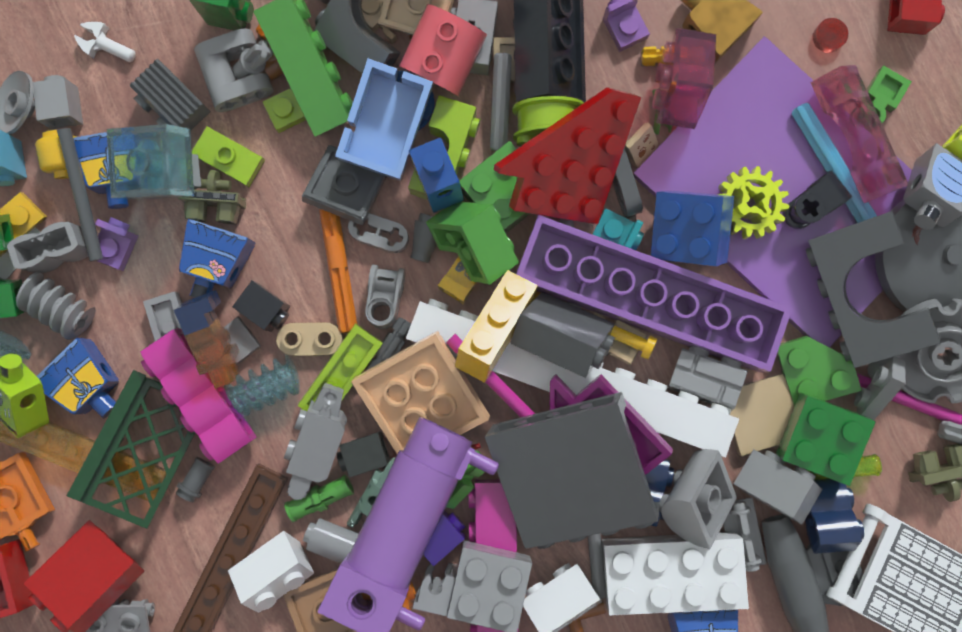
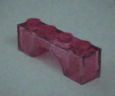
[810,65,908,203]

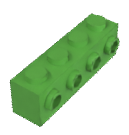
[253,0,353,137]

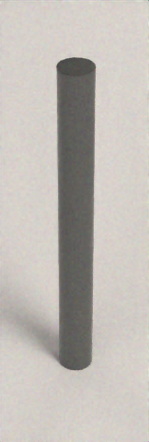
[57,128,103,262]

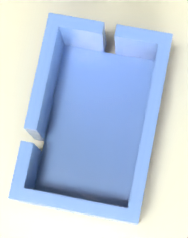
[335,58,433,181]

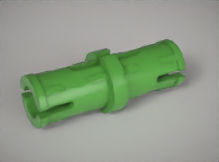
[284,475,354,522]

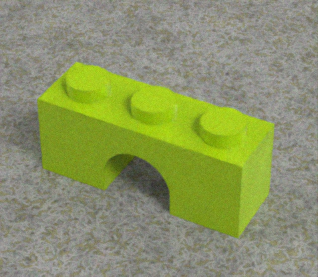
[408,95,481,200]

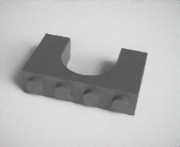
[314,0,401,74]
[806,211,940,368]

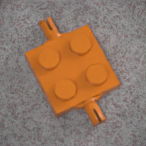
[0,452,55,552]

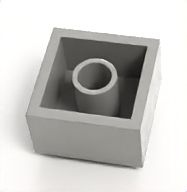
[447,540,532,632]

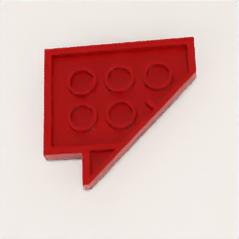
[493,87,641,224]

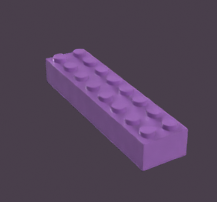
[516,215,793,372]

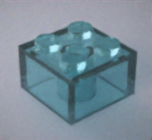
[107,124,194,200]

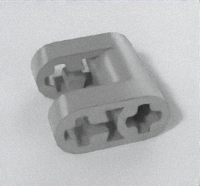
[194,28,273,112]

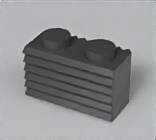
[130,59,211,138]

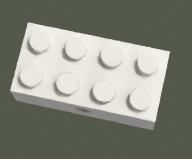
[602,532,749,616]

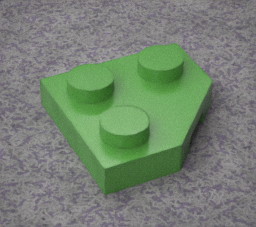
[777,336,862,407]

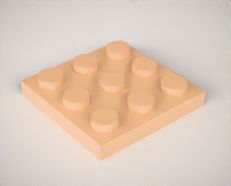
[351,331,490,454]

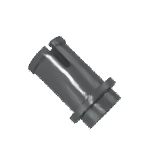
[176,457,215,502]

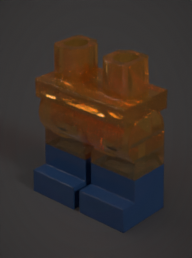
[173,290,240,389]

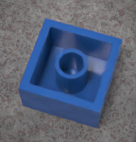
[651,191,735,266]

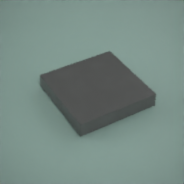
[302,145,387,225]

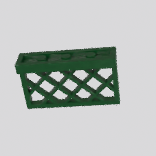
[66,370,195,529]

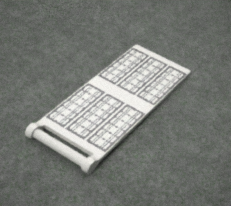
[826,503,962,632]

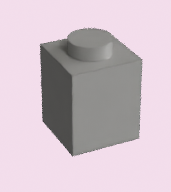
[33,75,83,129]

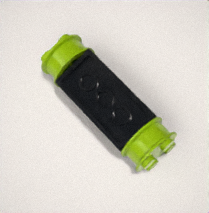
[513,0,586,146]

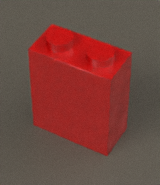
[23,520,145,632]

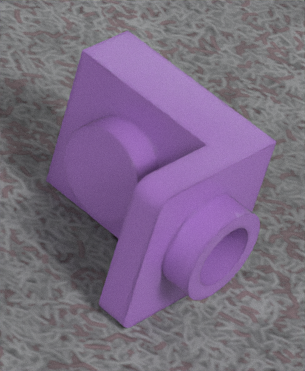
[603,0,650,52]
[95,217,138,271]

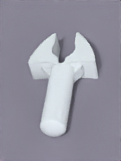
[74,22,136,62]

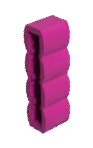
[140,328,257,464]

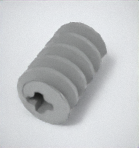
[16,271,96,340]

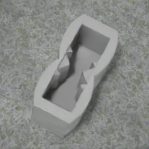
[7,222,88,273]

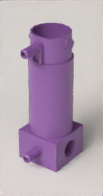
[317,417,499,632]

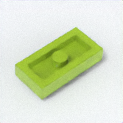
[190,126,265,187]

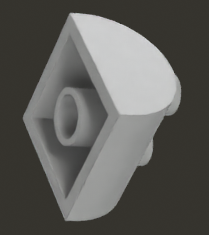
[659,449,737,549]

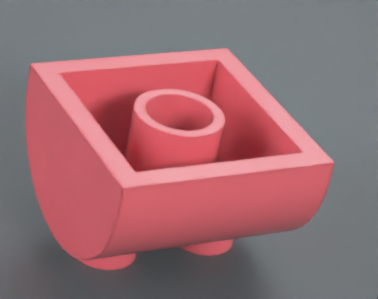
[399,4,487,96]

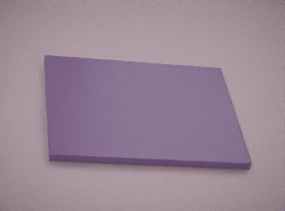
[633,36,912,347]

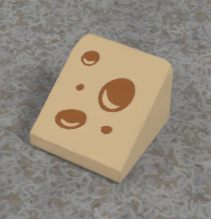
[625,122,658,168]

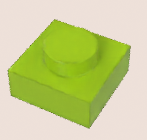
[263,88,306,133]

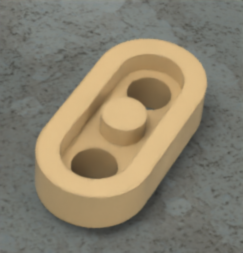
[276,322,344,356]

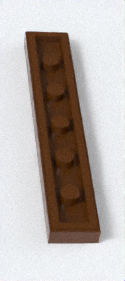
[173,464,288,632]

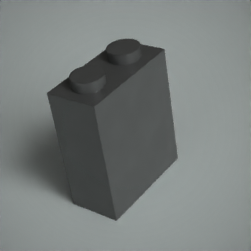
[511,292,615,378]

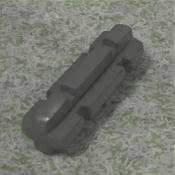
[366,317,411,370]

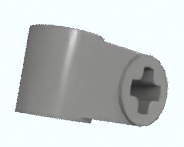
[365,264,405,329]

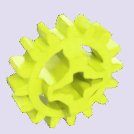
[718,166,790,239]

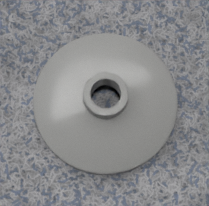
[0,71,35,134]

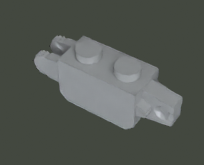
[284,383,347,500]

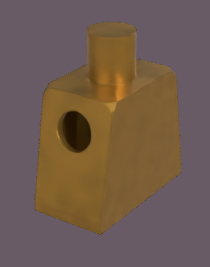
[681,0,763,66]

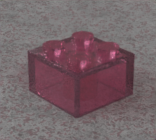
[652,28,716,129]

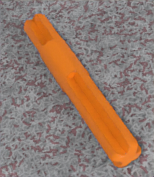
[319,209,357,333]

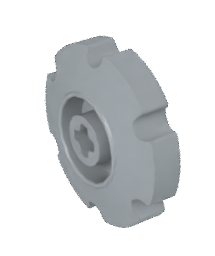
[888,298,962,404]

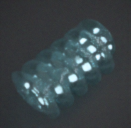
[223,354,300,416]

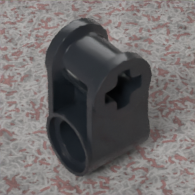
[783,170,852,229]

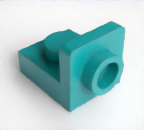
[592,208,645,250]

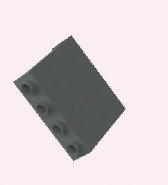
[485,392,660,549]

